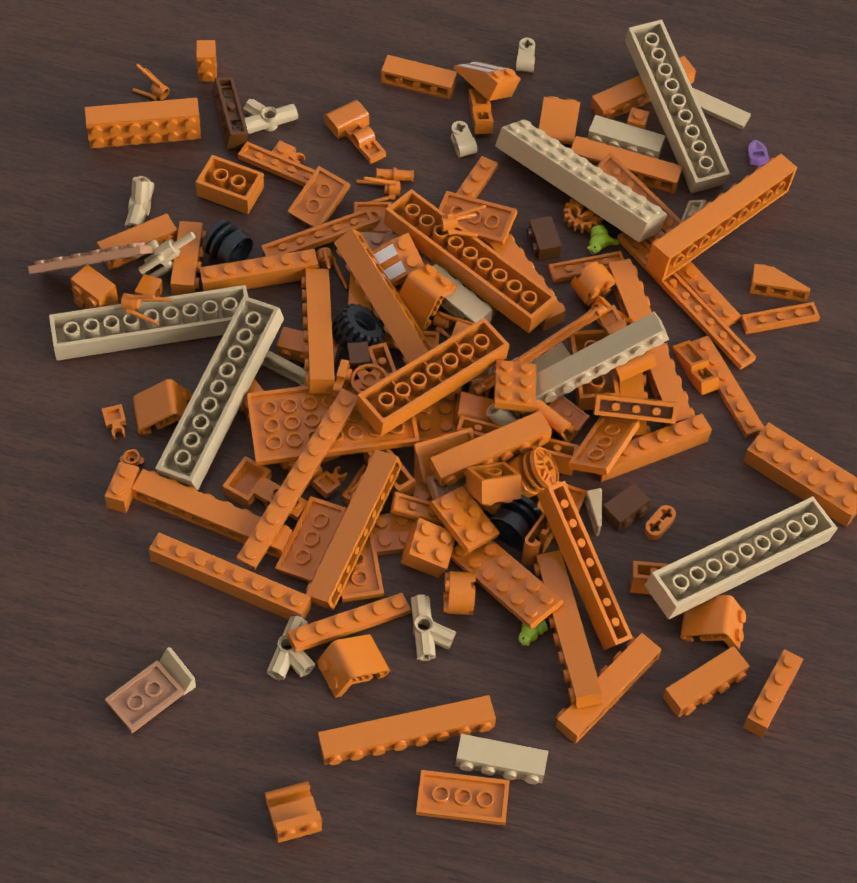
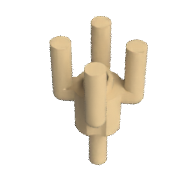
[135,232,196,278]

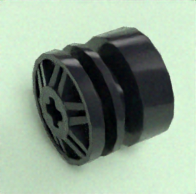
[202,219,254,264]
[489,494,543,548]

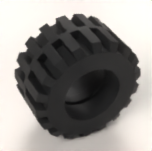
[332,303,386,351]

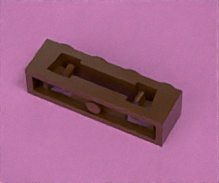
[212,77,248,149]

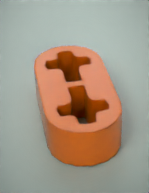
[644,505,676,540]

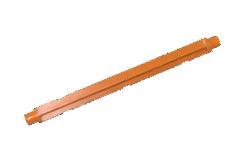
[473,304,607,395]

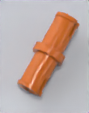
[376,167,414,182]

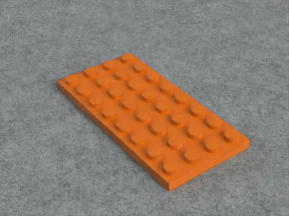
[247,376,420,466]

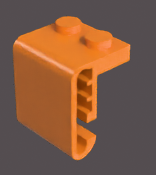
[539,96,580,145]
[399,264,457,331]
[133,379,192,435]
[532,395,590,443]
[522,512,555,565]
[680,595,746,650]
[316,634,390,698]
[264,781,322,843]

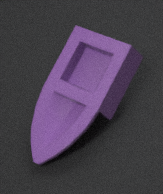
[748,140,769,166]

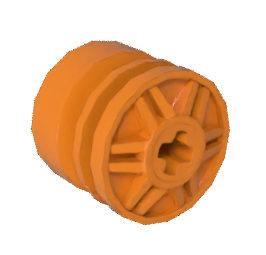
[507,447,559,498]

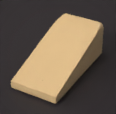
[584,488,602,536]

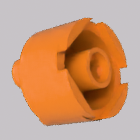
[570,261,616,307]
[443,571,476,615]

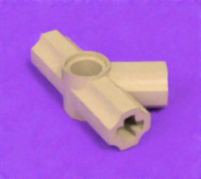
[243,99,298,134]
[125,176,154,230]
[411,594,456,661]
[267,615,315,680]

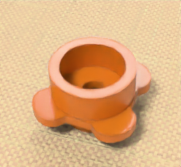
[120,449,144,466]

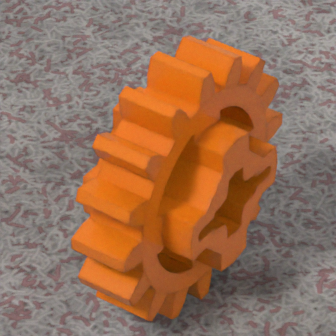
[563,198,603,233]

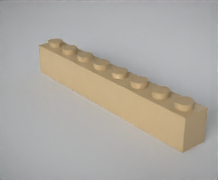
[536,312,669,404]

